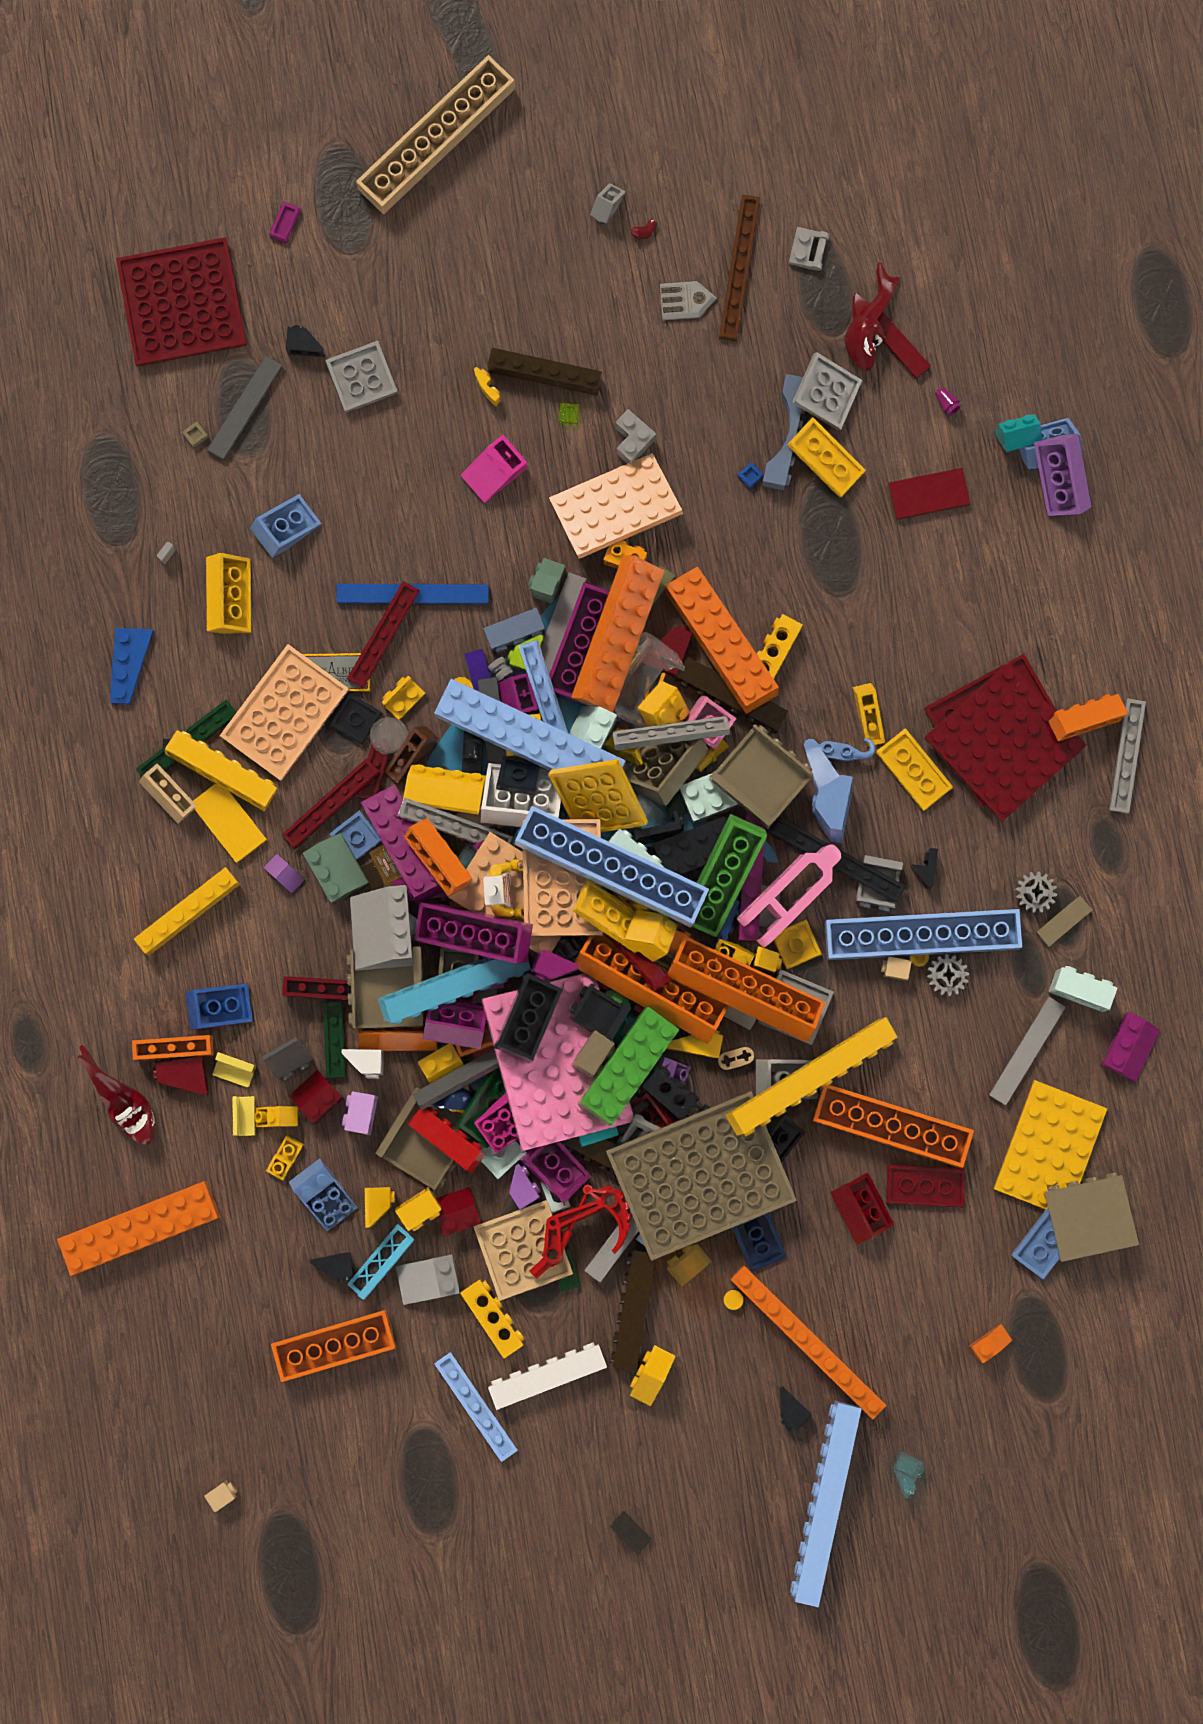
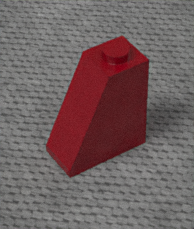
[641,626,692,678]
[153,1056,210,1096]

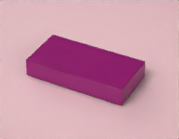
[269,201,301,243]

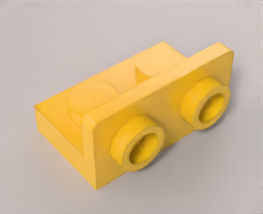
[382,675,426,721]

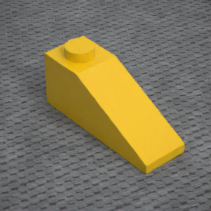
[853,683,885,747]
[666,1030,723,1059]

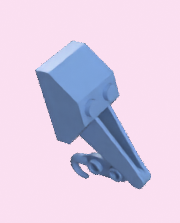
[804,738,875,844]

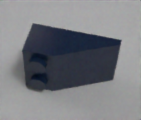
[732,1212,787,1273]

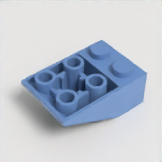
[289,1158,358,1231]

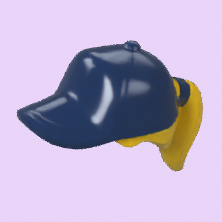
[432,1088,473,1114]

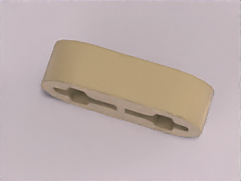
[718,1047,754,1070]

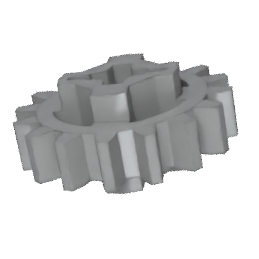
[1015,871,1057,914]
[926,954,969,997]

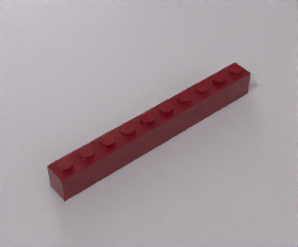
[282,976,478,1004]

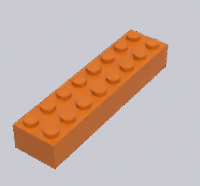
[571,555,664,713]
[665,566,779,714]
[574,932,729,1044]
[667,936,825,1042]
[812,1085,974,1168]
[57,1181,221,1276]

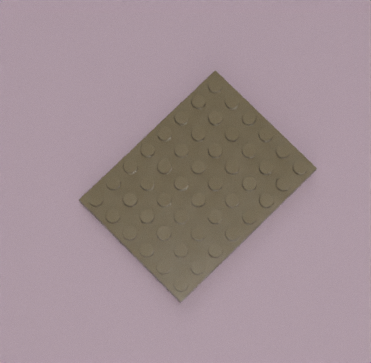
[606,1091,797,1261]

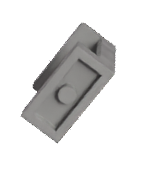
[855,855,903,912]

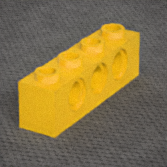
[757,614,803,679]
[460,1279,525,1358]

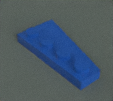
[110,628,154,705]

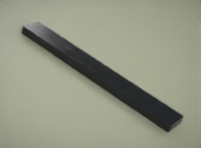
[765,816,906,903]

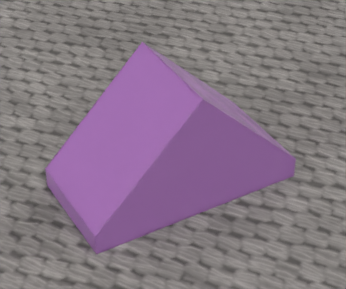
[264,854,305,893]

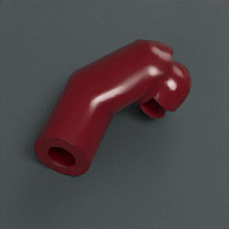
[631,219,658,239]

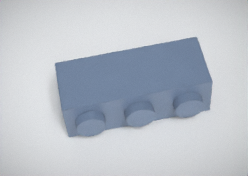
[483,608,546,653]

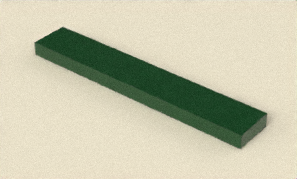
[136,699,237,777]

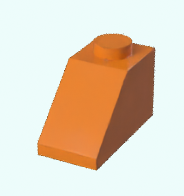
[969,1324,1012,1363]

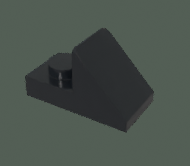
[911,848,938,889]

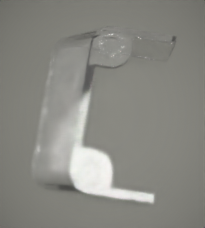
[614,632,685,728]

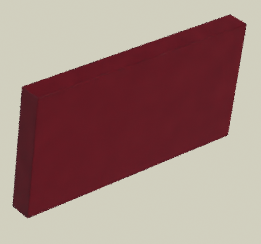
[888,468,971,520]
[886,1164,966,1208]

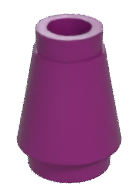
[935,387,961,416]

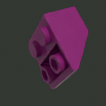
[497,673,539,715]

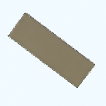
[1036,896,1092,947]

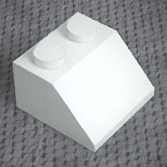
[342,1049,384,1079]

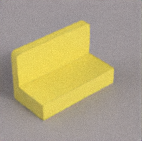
[213,1052,257,1087]
[233,1096,256,1136]

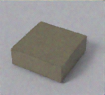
[182,421,209,448]

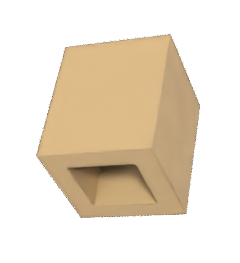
[881,957,911,981]
[204,1480,237,1512]

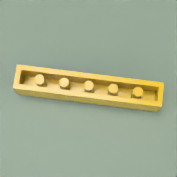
[165,730,277,811]
[134,867,240,956]

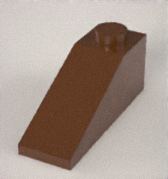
[384,726,439,784]

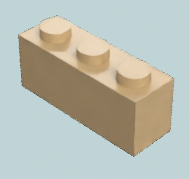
[139,764,197,824]

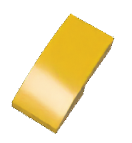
[474,367,501,406]
[266,1135,304,1181]

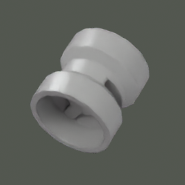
[488,657,514,683]

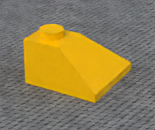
[365,1187,395,1228]

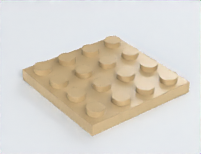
[474,1200,573,1301]

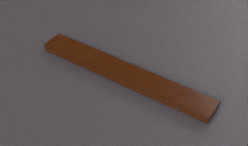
[719,195,760,341]

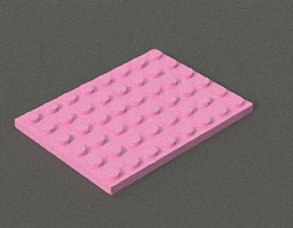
[482,973,633,1151]

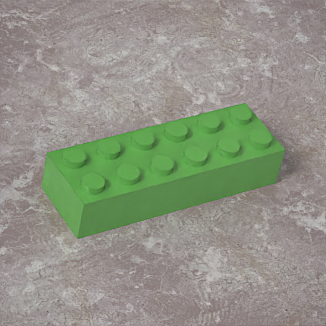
[692,814,767,937]
[577,1007,680,1126]

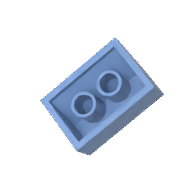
[1019,418,1083,469]

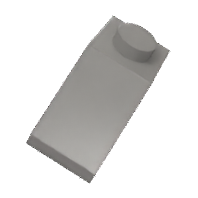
[590,183,626,223]

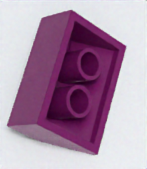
[528,949,579,982]
[423,1001,486,1049]
[1100,1012,1160,1082]

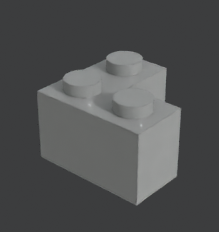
[615,409,656,464]

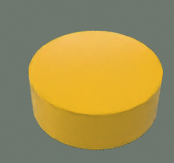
[724,1290,743,1310]

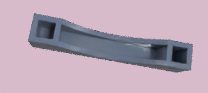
[762,374,805,491]

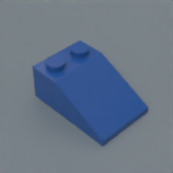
[185,983,253,1030]

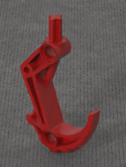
[529,1185,632,1279]

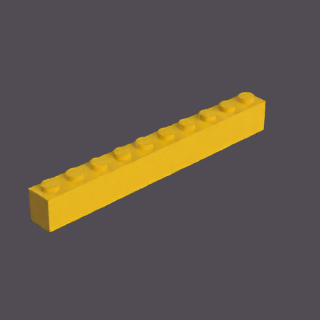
[725,1017,897,1136]

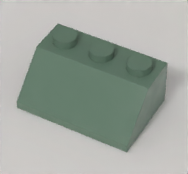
[303,833,369,903]

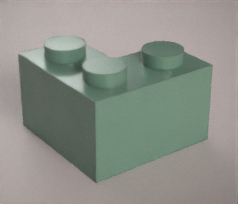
[528,558,565,604]

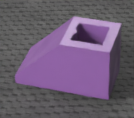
[654,1056,690,1085]
[509,1164,541,1210]

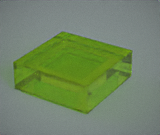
[558,403,579,424]

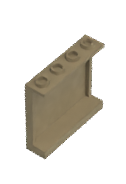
[709,725,814,829]
[347,947,424,1029]
[375,1087,472,1191]
[1043,1172,1139,1262]

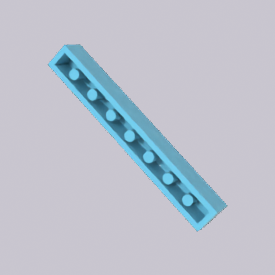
[378,957,531,1024]

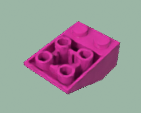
[461,435,528,504]
[474,1093,518,1154]

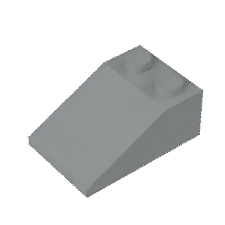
[756,1059,818,1099]
[396,1254,461,1305]

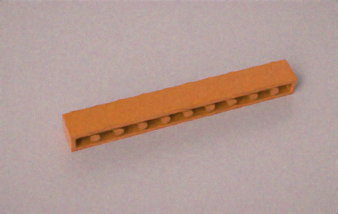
[730,1265,887,1419]

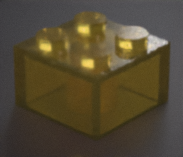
[666,1243,712,1287]

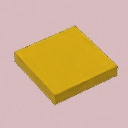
[773,919,822,970]

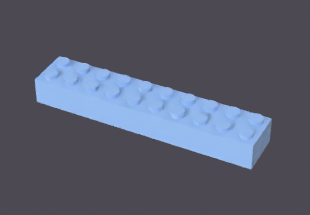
[434,679,626,771]
[514,806,709,927]
[824,909,1022,961]
[790,1400,861,1607]

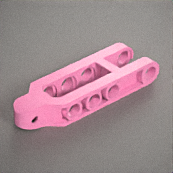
[737,845,841,948]

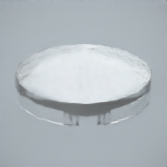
[370,717,408,754]

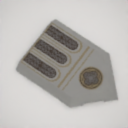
[660,281,717,321]

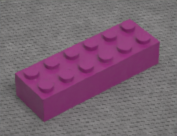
[549,582,610,705]
[361,785,443,905]
[414,902,533,964]

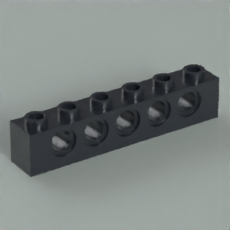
[642,1064,711,1120]

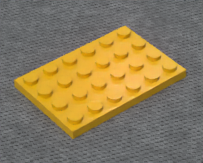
[993,1080,1108,1210]

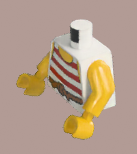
[483,860,524,920]

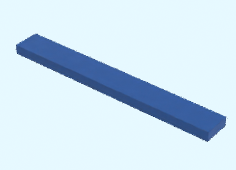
[337,584,489,605]

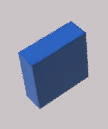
[737,462,764,489]

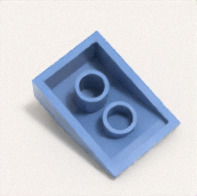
[250,494,322,558]

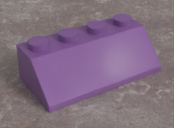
[1034,434,1091,516]

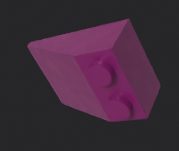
[520,1142,591,1203]

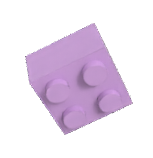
[342,1091,378,1135]

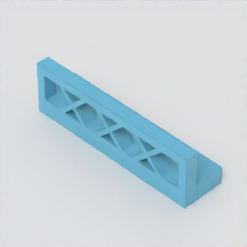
[347,1224,415,1300]

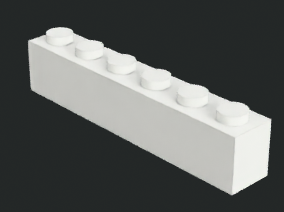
[488,1342,607,1410]

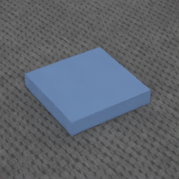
[330,810,381,861]

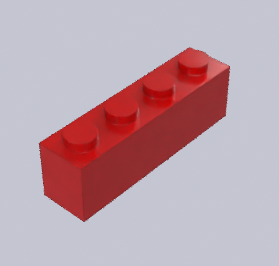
[408,1107,486,1173]

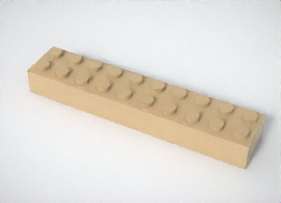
[356,55,515,214]

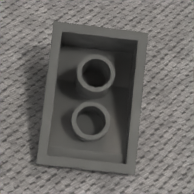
[262,1037,314,1081]

